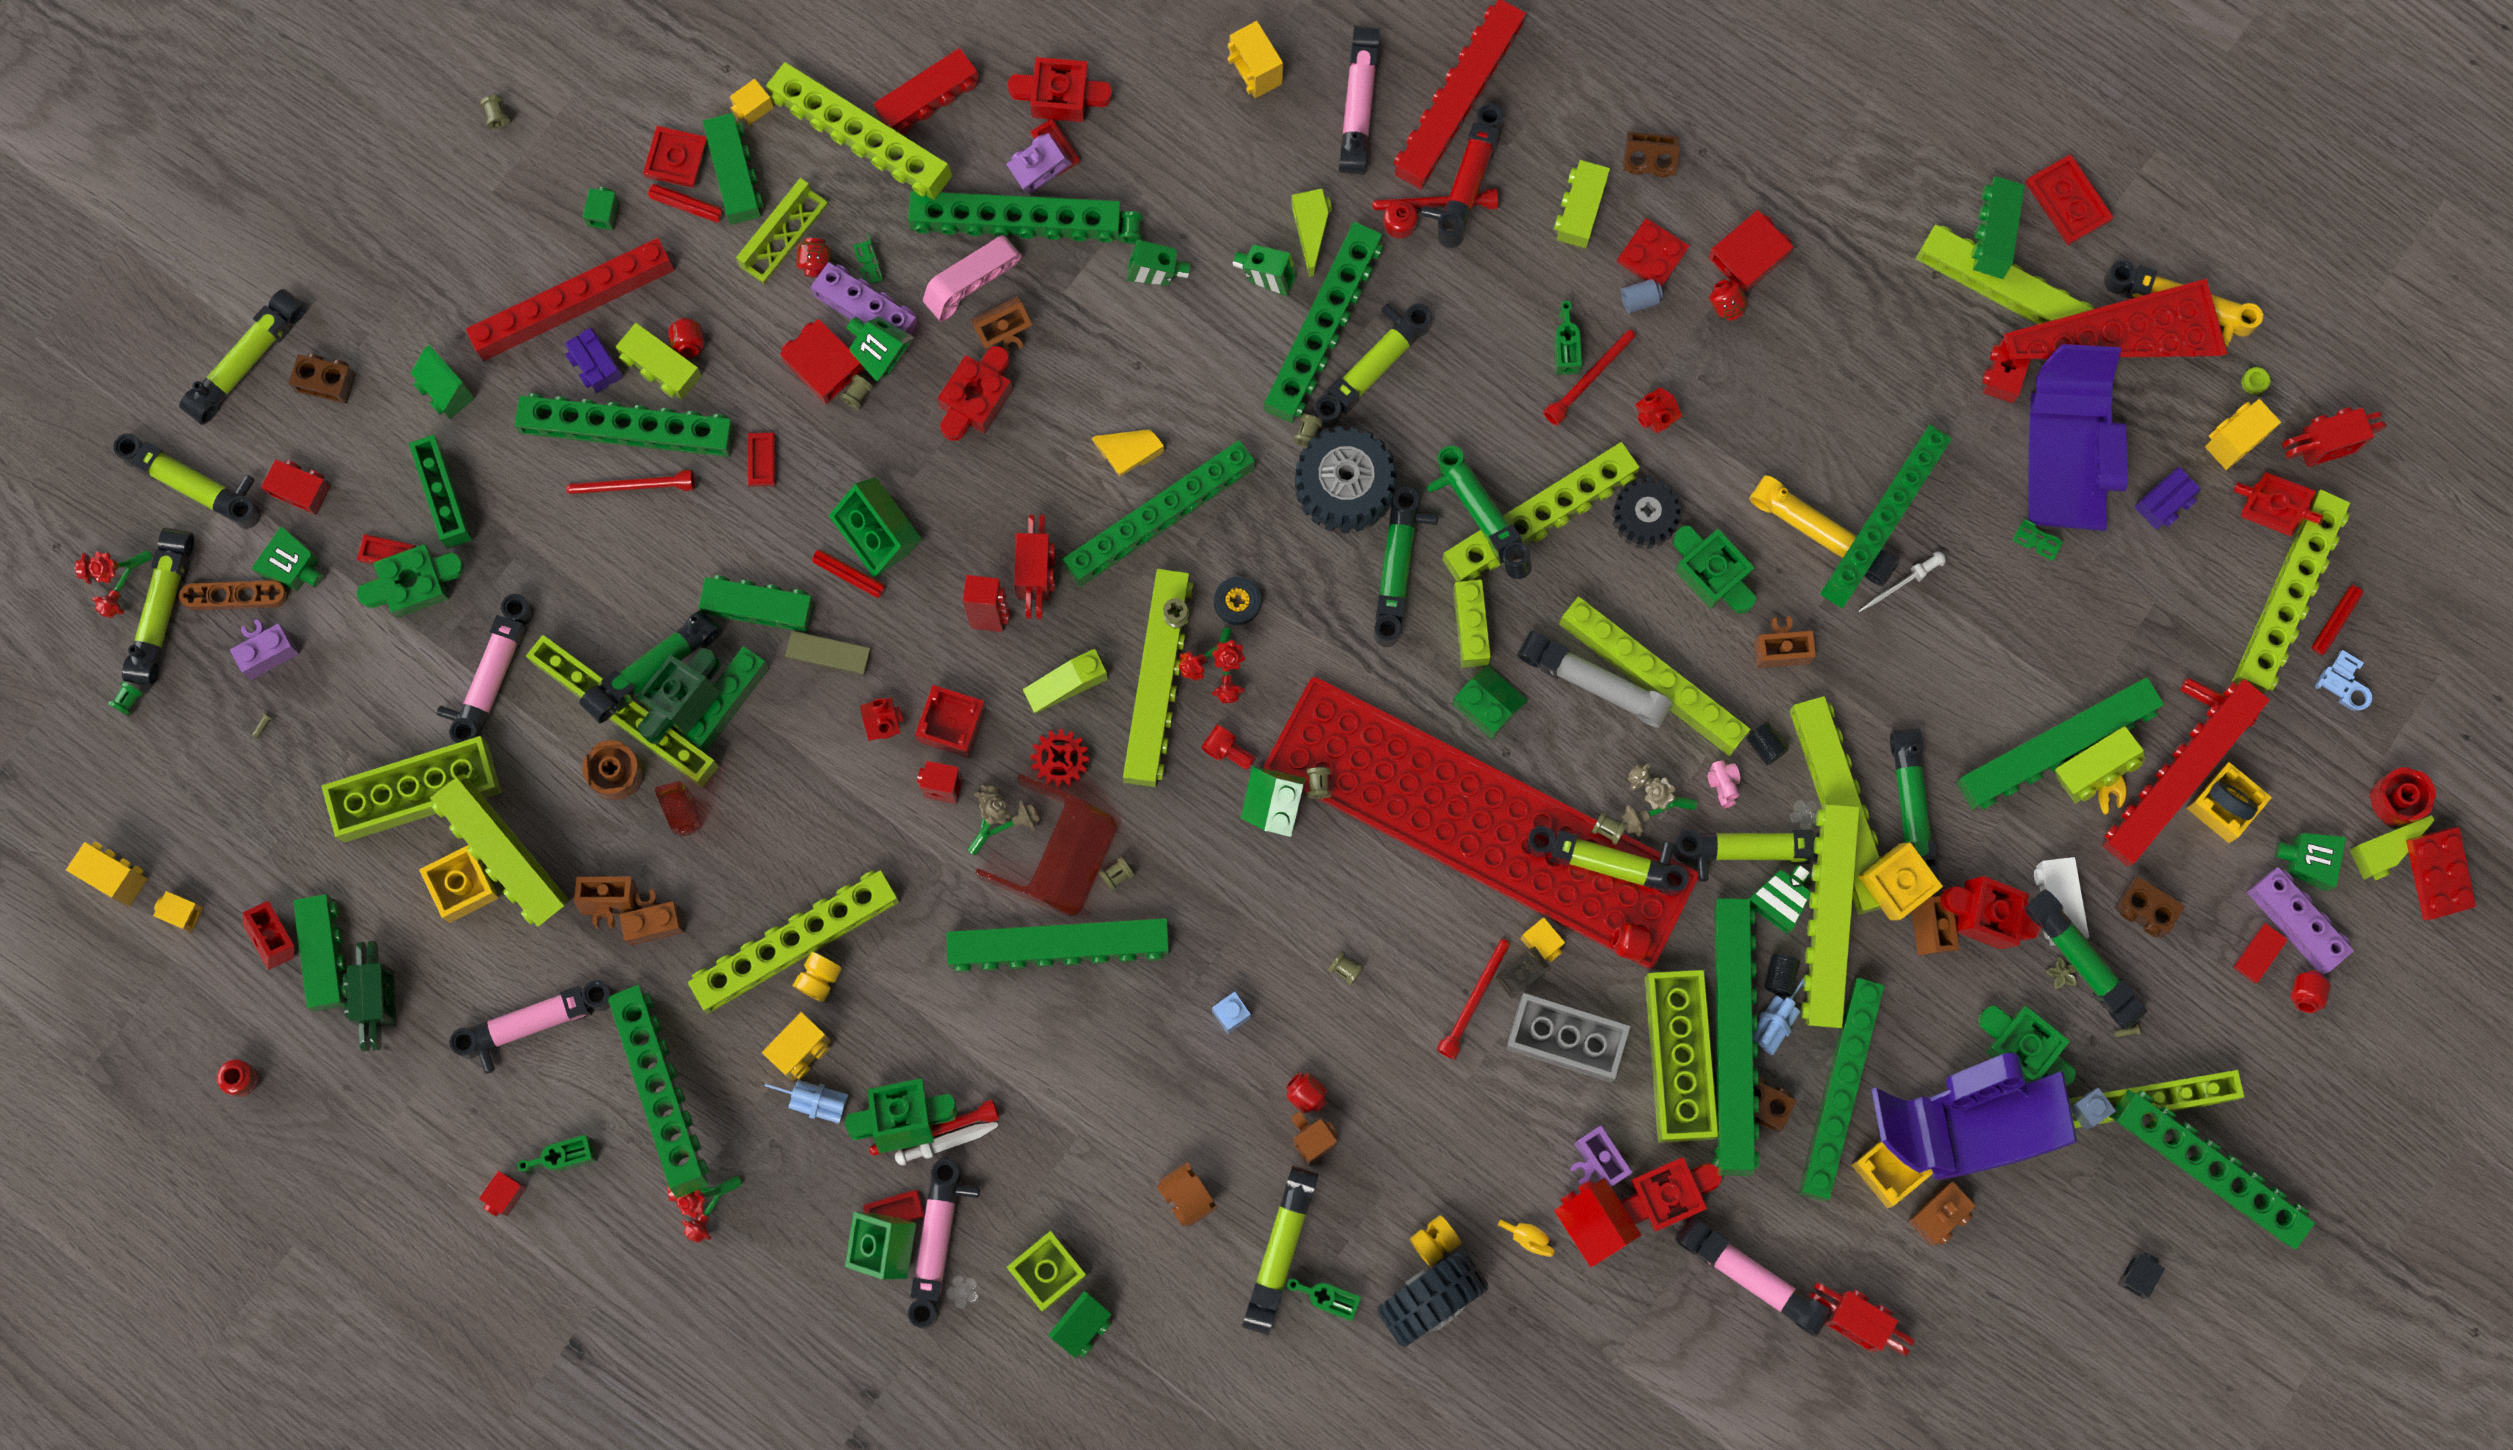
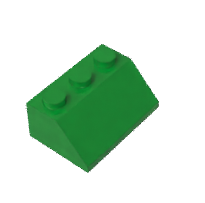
[828,477,922,578]

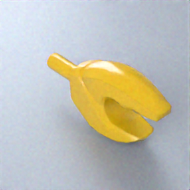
[2098,775,2127,815]
[1498,1219,1555,1257]

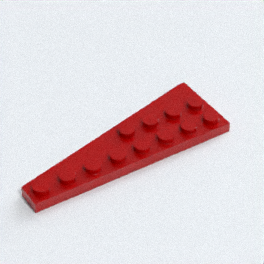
[2003,278,2227,360]

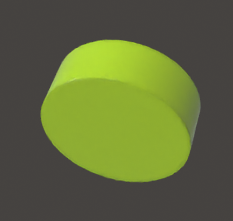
[2241,367,2270,395]

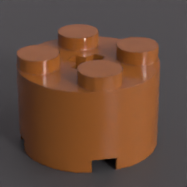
[582,740,643,800]
[1156,1161,1217,1227]

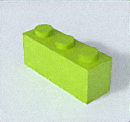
[1554,160,1610,248]
[616,323,702,400]
[1453,580,1490,668]
[2055,726,2145,804]

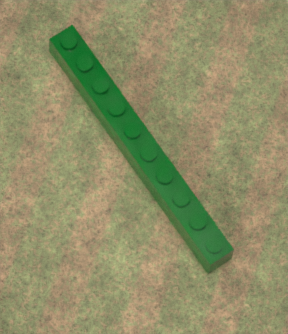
[1714,898,1760,1176]

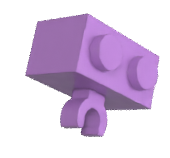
[1006,133,1072,195]
[230,619,299,680]
[1570,1126,1632,1187]

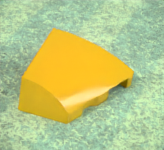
[1092,429,1164,477]

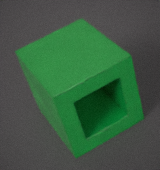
[583,187,620,231]

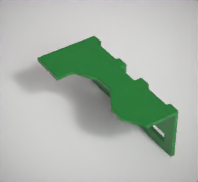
[853,233,883,284]
[2012,519,2064,561]

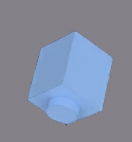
[1212,992,1251,1034]

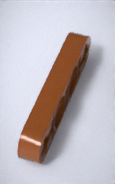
[179,581,288,610]

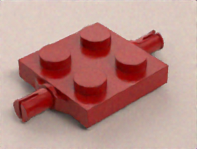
[2233,472,2324,537]

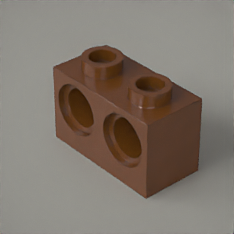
[1623,131,1680,177]
[288,353,355,404]
[2115,877,2185,938]
[1753,1076,1797,1133]

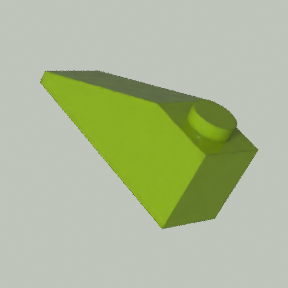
[1291,189,1332,277]
[1023,649,1108,714]
[2349,815,2434,881]

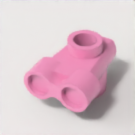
[1708,761,1740,808]

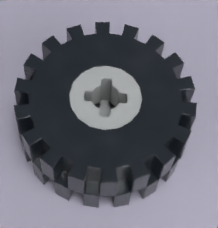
[1612,477,1682,549]

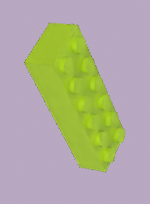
[321,736,502,843]
[430,774,570,927]
[1645,970,1718,1143]

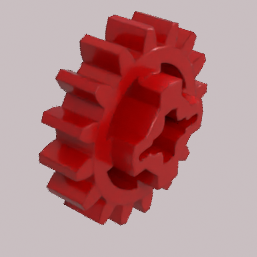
[1030,729,1090,789]

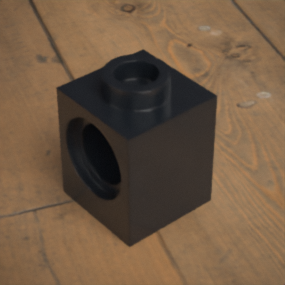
[2118,1253,2165,1299]

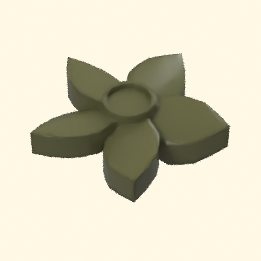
[2045,957,2076,990]

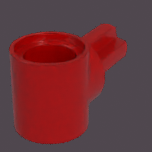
[1201,725,1255,770]

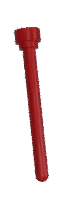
[1372,188,1498,211]
[1543,330,1635,426]
[566,470,695,494]
[1436,939,1509,1060]
[869,1099,1000,1156]

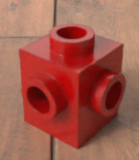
[1635,387,1682,433]
[860,697,903,741]

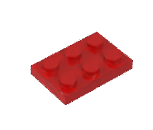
[2025,154,2114,246]
[2406,827,2476,920]

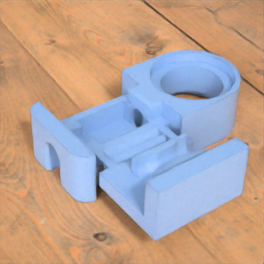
[2315,650,2372,711]

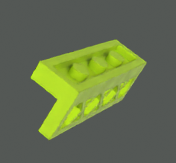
[736,178,828,284]

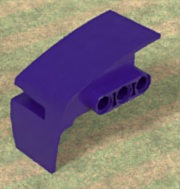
[2028,344,2128,531]
[1872,1053,2077,1180]

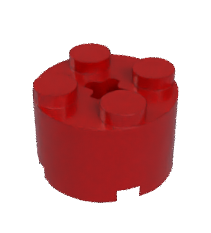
[2369,767,2436,827]

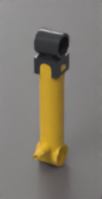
[2104,260,2263,347]
[1749,475,1899,586]

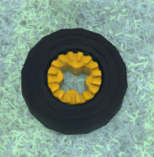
[1214,577,1261,625]
[2209,781,2258,820]

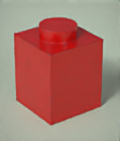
[479,1171,526,1217]

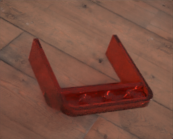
[975,773,1117,916]

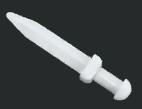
[1859,552,1946,612]
[895,1122,998,1165]

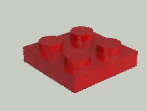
[643,126,708,188]
[1617,218,1690,288]

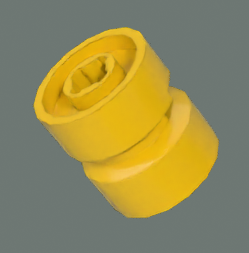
[792,952,842,1003]
[1409,1215,1462,1268]

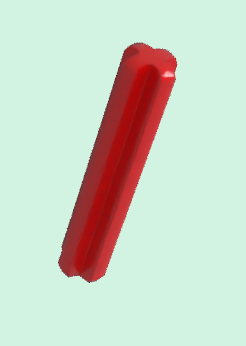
[648,184,723,223]
[812,549,886,598]
[2312,585,2363,655]
[2181,678,2258,727]

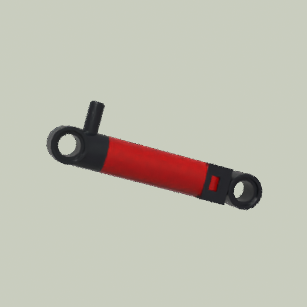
[1421,103,1503,248]

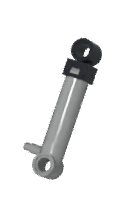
[1517,631,1673,728]

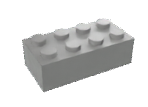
[1505,993,1630,1083]

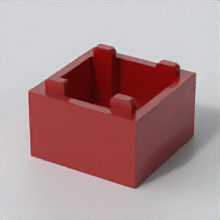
[915,684,986,758]

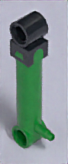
[1427,446,1532,579]

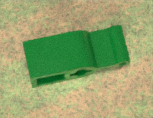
[1554,301,1582,375]
[517,1135,597,1173]
[1286,1279,1361,1322]

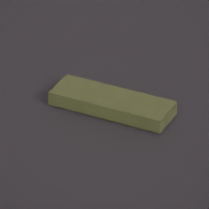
[785,631,871,676]

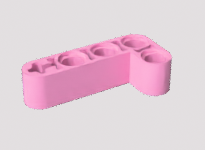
[923,235,1022,322]

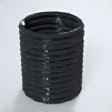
[1745,722,1789,766]
[1764,953,1801,996]

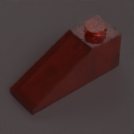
[654,781,702,836]

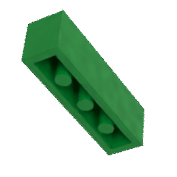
[702,113,763,225]
[1971,176,2025,279]
[408,434,473,549]
[698,575,814,633]
[678,646,769,753]
[293,894,348,1012]

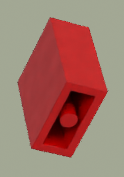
[1708,210,1793,294]
[780,319,865,405]
[1554,1178,1642,1268]

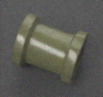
[480,95,510,129]
[839,375,873,410]
[1293,414,1323,448]
[1163,598,1188,629]
[1307,767,1332,799]
[1592,811,1627,845]
[1098,856,1135,892]
[1328,951,1364,986]

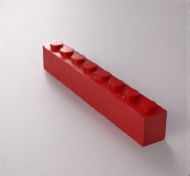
[1393,0,1526,190]
[465,238,674,361]
[2102,679,2270,867]

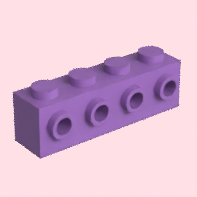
[810,262,918,335]
[2247,867,2354,975]

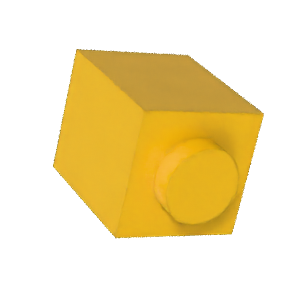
[730,78,774,126]
[153,891,204,933]
[1520,917,1565,964]

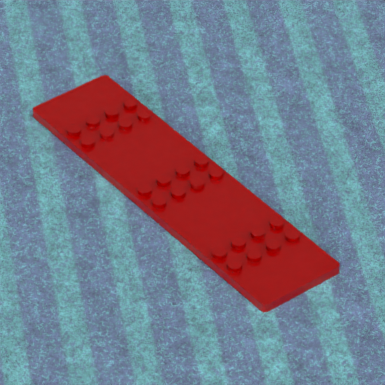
[1264,677,1698,969]

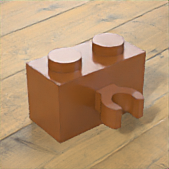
[969,296,1032,355]
[1754,616,1816,669]
[574,876,638,929]
[619,889,684,946]
[1912,896,1959,956]
[1291,1111,1338,1166]
[1908,1181,1976,1246]

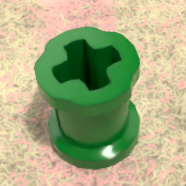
[1119,211,1143,244]
[108,681,144,716]

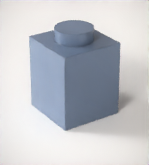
[2070,1088,2115,1130]

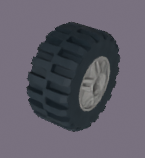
[1295,426,1397,533]
[1378,1250,1488,1347]

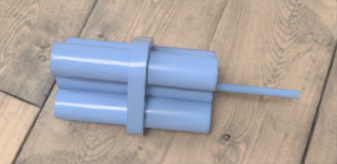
[1752,979,1803,1055]
[765,1080,848,1123]

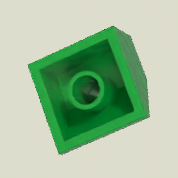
[410,345,474,419]
[1452,665,1528,740]
[1241,766,1306,837]
[845,1211,916,1280]
[1048,1291,1112,1359]

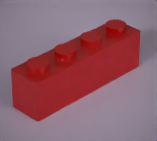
[873,48,979,135]
[962,575,1010,632]

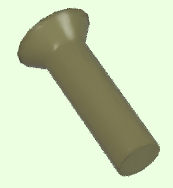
[252,713,273,738]
[2114,1024,2141,1038]

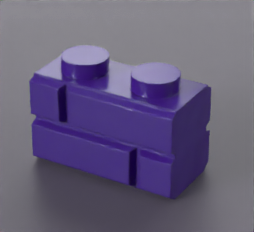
[565,328,623,393]
[2135,467,2200,530]

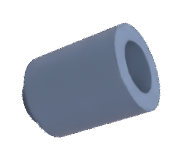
[1621,279,1663,313]

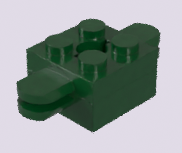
[636,649,722,744]
[343,941,396,1052]

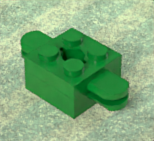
[1672,526,1756,614]
[357,544,464,618]
[1978,1005,2076,1086]
[845,1078,958,1154]

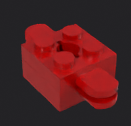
[1008,57,1112,122]
[937,346,1013,441]
[2281,407,2387,468]
[1014,514,1056,619]
[1940,876,2041,949]
[1621,1157,1721,1232]
[1808,1283,1915,1356]

